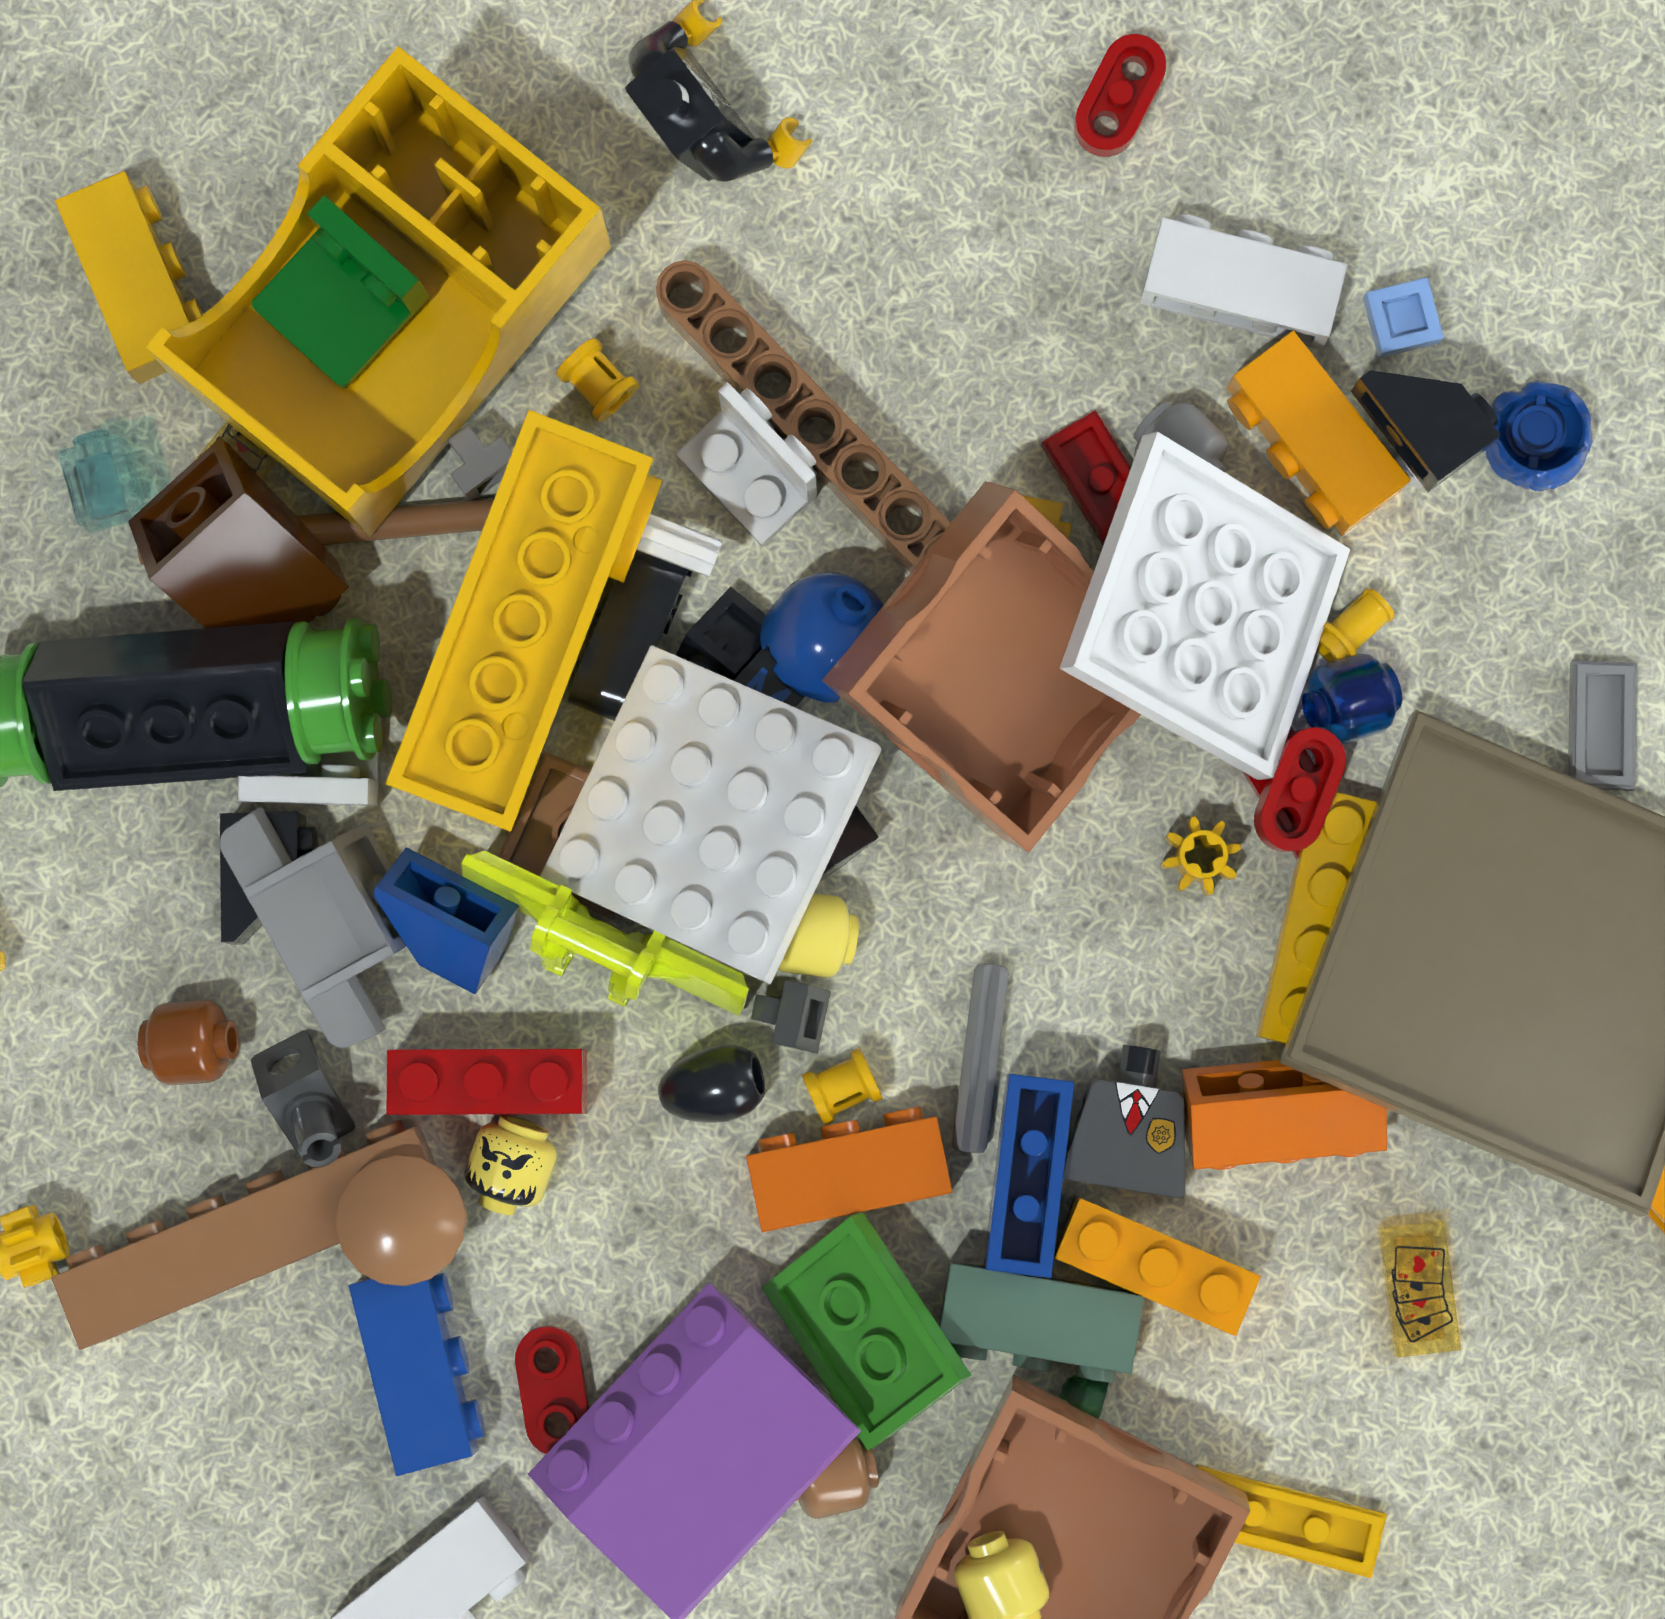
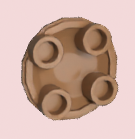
[335,1155,468,1286]

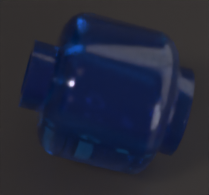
[1302,653,1402,744]

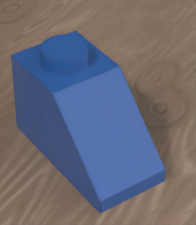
[374,847,519,994]

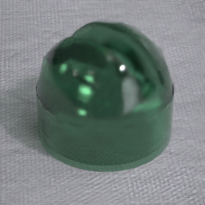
[1058,1374,1109,1419]

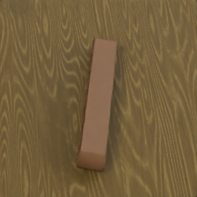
[656,260,951,572]

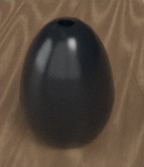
[658,1044,765,1123]

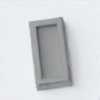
[1568,661,1637,791]

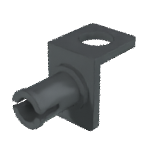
[251,1030,355,1167]

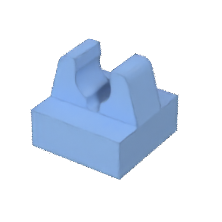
[1363,277,1444,359]

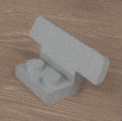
[220,807,406,1048]

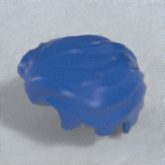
[1486,380,1592,492]

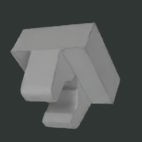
[448,425,512,501]

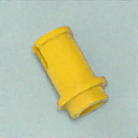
[1317,588,1395,667]

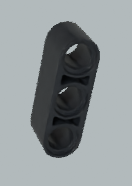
[568,549,693,721]

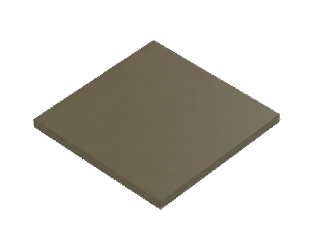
[1279,710,1665,1217]

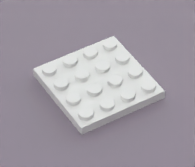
[1059,432,1350,780]
[540,645,882,985]

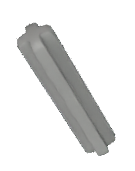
[952,963,1009,1154]

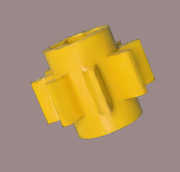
[1160,816,1241,896]
[0,1205,70,1288]

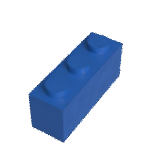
[983,1074,1074,1278]
[348,1273,486,1477]

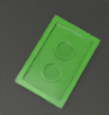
[761,1212,972,1451]

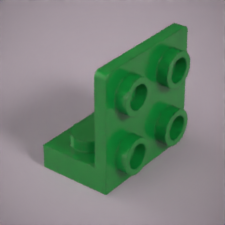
[251,195,430,388]

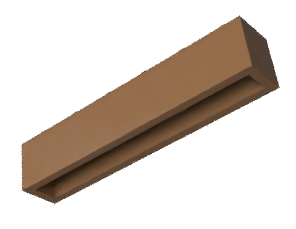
[51,1120,436,1350]

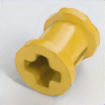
[555,338,640,422]
[801,1047,883,1125]

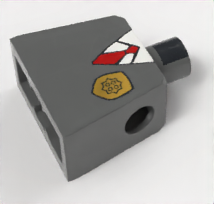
[1063,1045,1185,1199]

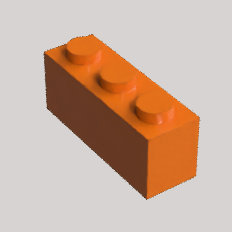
[1182,1060,1387,1170]
[746,1106,953,1233]

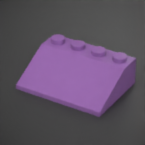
[528,1283,861,1619]

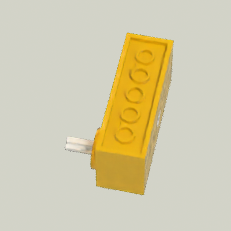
[386,410,723,832]

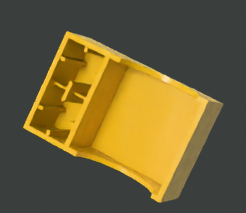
[145,46,611,538]

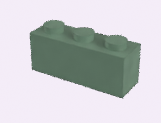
[939,1260,1144,1383]

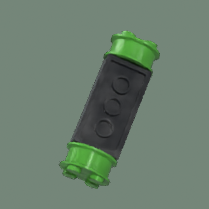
[0,617,392,791]

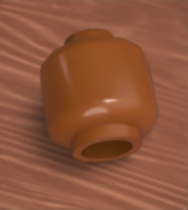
[137,999,239,1085]

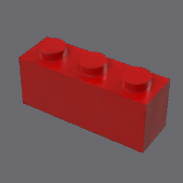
[386,1049,587,1115]

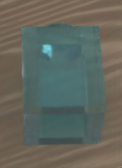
[57,430,147,534]

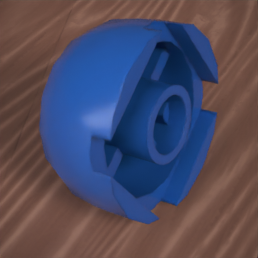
[760,572,884,703]

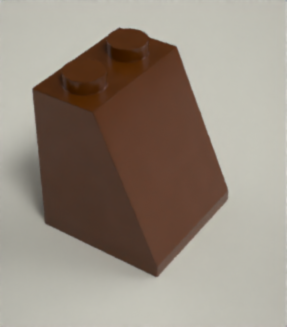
[128,437,349,628]

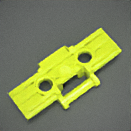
[461,850,749,1017]

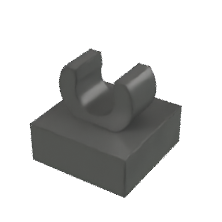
[751,980,831,1054]

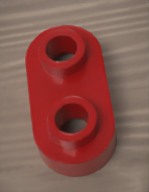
[1074,34,1166,157]
[1254,727,1346,852]
[515,1325,589,1454]

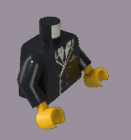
[625,0,812,182]

